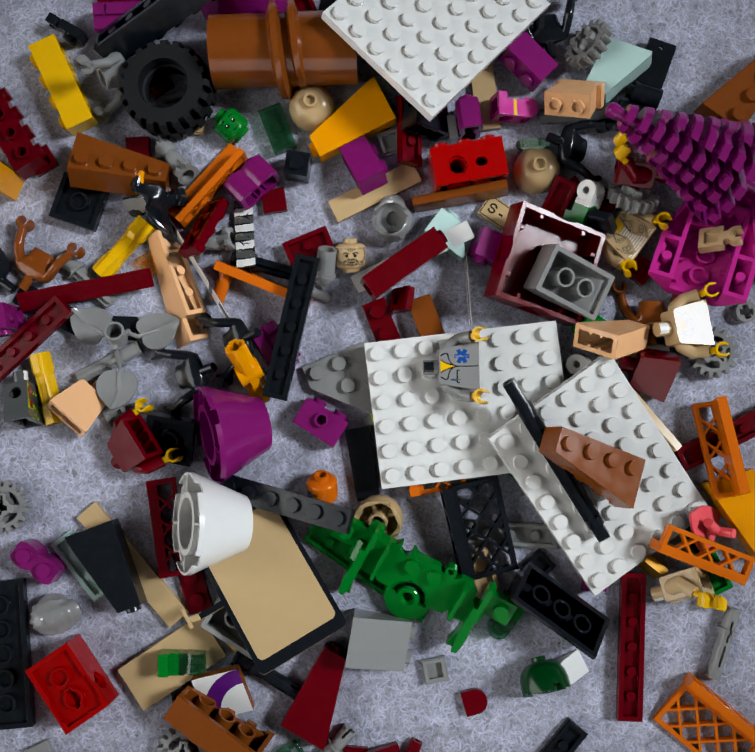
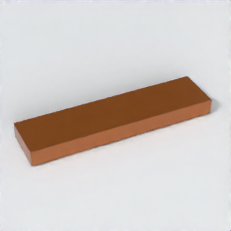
[412,179,508,213]

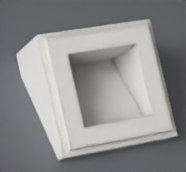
[556,649,589,684]

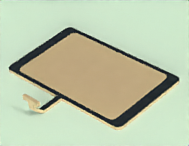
[181,506,346,675]

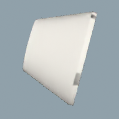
[172,472,253,576]

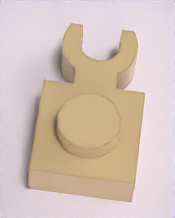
[698,225,744,254]

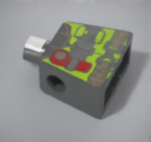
[3,370,46,429]

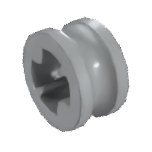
[733,301,755,323]

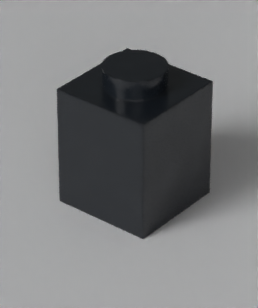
[283,150,312,183]

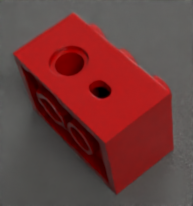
[427,134,509,193]
[25,634,119,735]

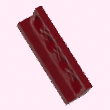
[146,477,182,579]

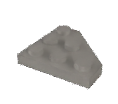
[302,340,372,414]

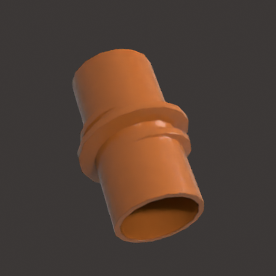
[206,0,358,99]

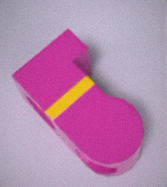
[490,90,538,124]

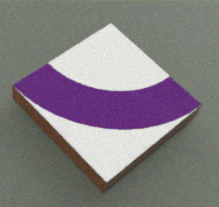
[191,664,255,715]

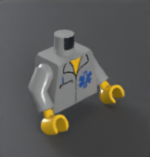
[423,326,490,405]

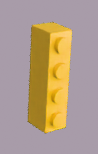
[28,34,99,136]

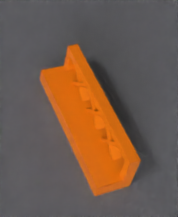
[168,143,248,228]
[691,396,751,500]
[648,523,755,586]

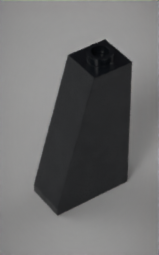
[65,518,147,614]

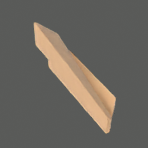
[148,230,210,349]

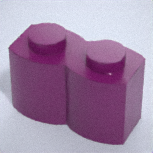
[453,94,483,141]
[224,154,281,210]
[10,539,67,585]

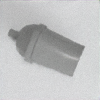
[315,245,337,291]

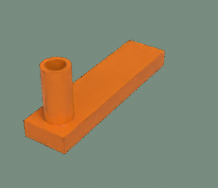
[210,260,288,303]

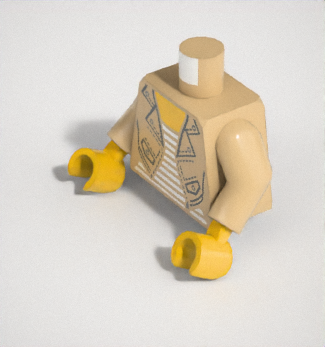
[601,211,673,278]
[652,282,730,358]
[650,567,728,612]

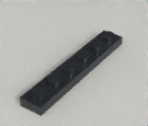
[262,253,320,401]
[220,475,355,534]

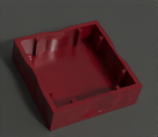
[483,201,606,326]

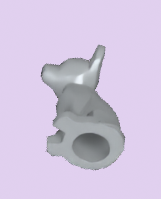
[151,136,199,185]
[193,226,236,263]

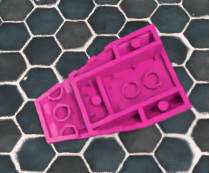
[648,171,755,307]

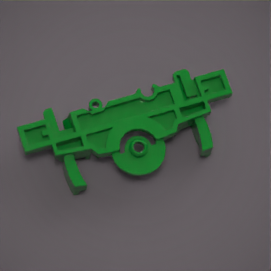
[330,517,518,653]

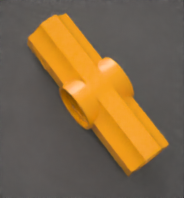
[224,338,270,403]

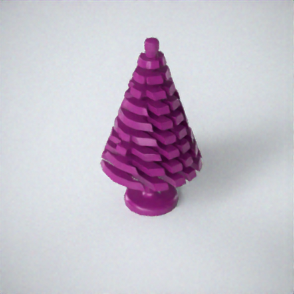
[605,102,755,224]

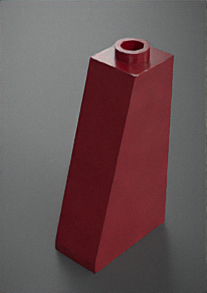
[360,227,448,301]
[280,642,347,750]

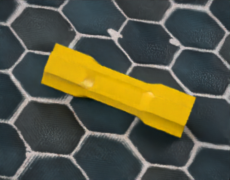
[92,215,156,277]
[28,351,63,426]

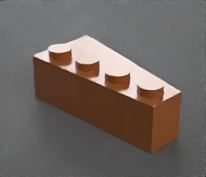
[694,60,755,126]
[67,132,170,196]
[539,426,646,509]
[163,685,275,752]

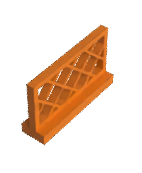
[652,671,755,752]

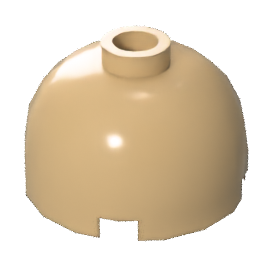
[289,86,335,132]
[512,146,560,194]
[354,494,403,539]

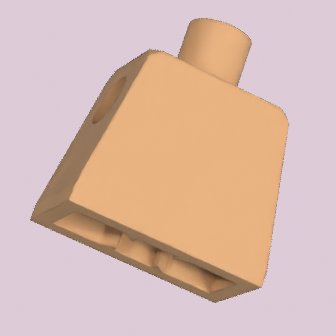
[47,379,106,438]

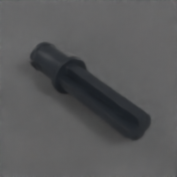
[230,250,293,280]

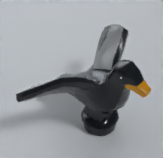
[122,170,187,235]

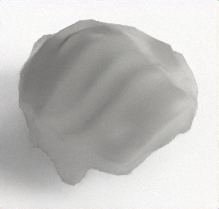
[372,194,413,244]
[30,593,81,636]

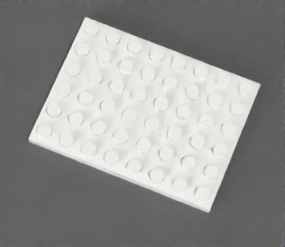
[321,0,550,122]
[364,320,564,489]
[487,355,707,596]

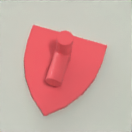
[689,505,736,557]

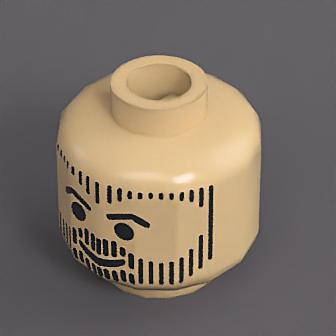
[335,238,366,273]

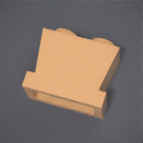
[544,79,605,119]

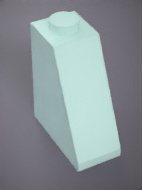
[586,38,652,103]

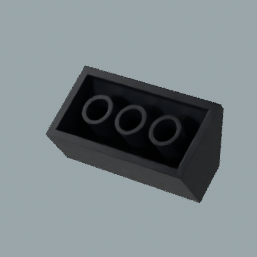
[508,562,610,659]

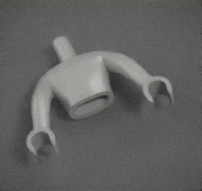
[76,51,128,124]

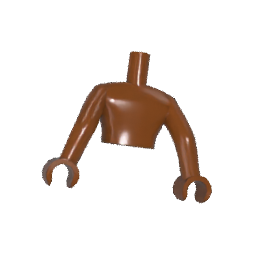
[13,216,85,292]
[610,281,677,345]

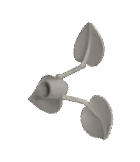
[70,307,180,410]

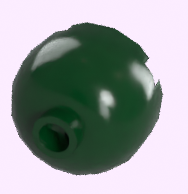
[520,655,571,698]

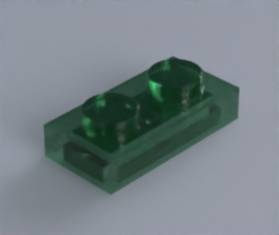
[258,102,297,156]

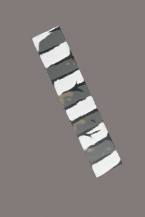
[234,199,256,268]

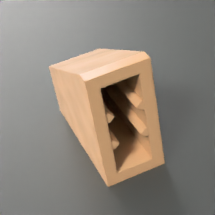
[573,320,650,360]

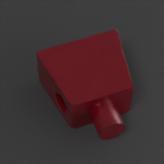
[618,348,682,402]

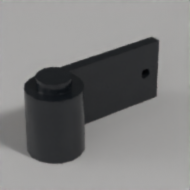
[625,37,677,110]

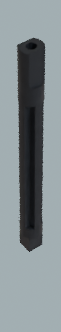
[503,377,610,542]

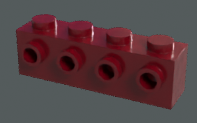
[0,87,49,180]

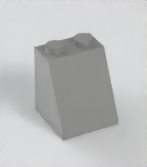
[345,608,416,672]

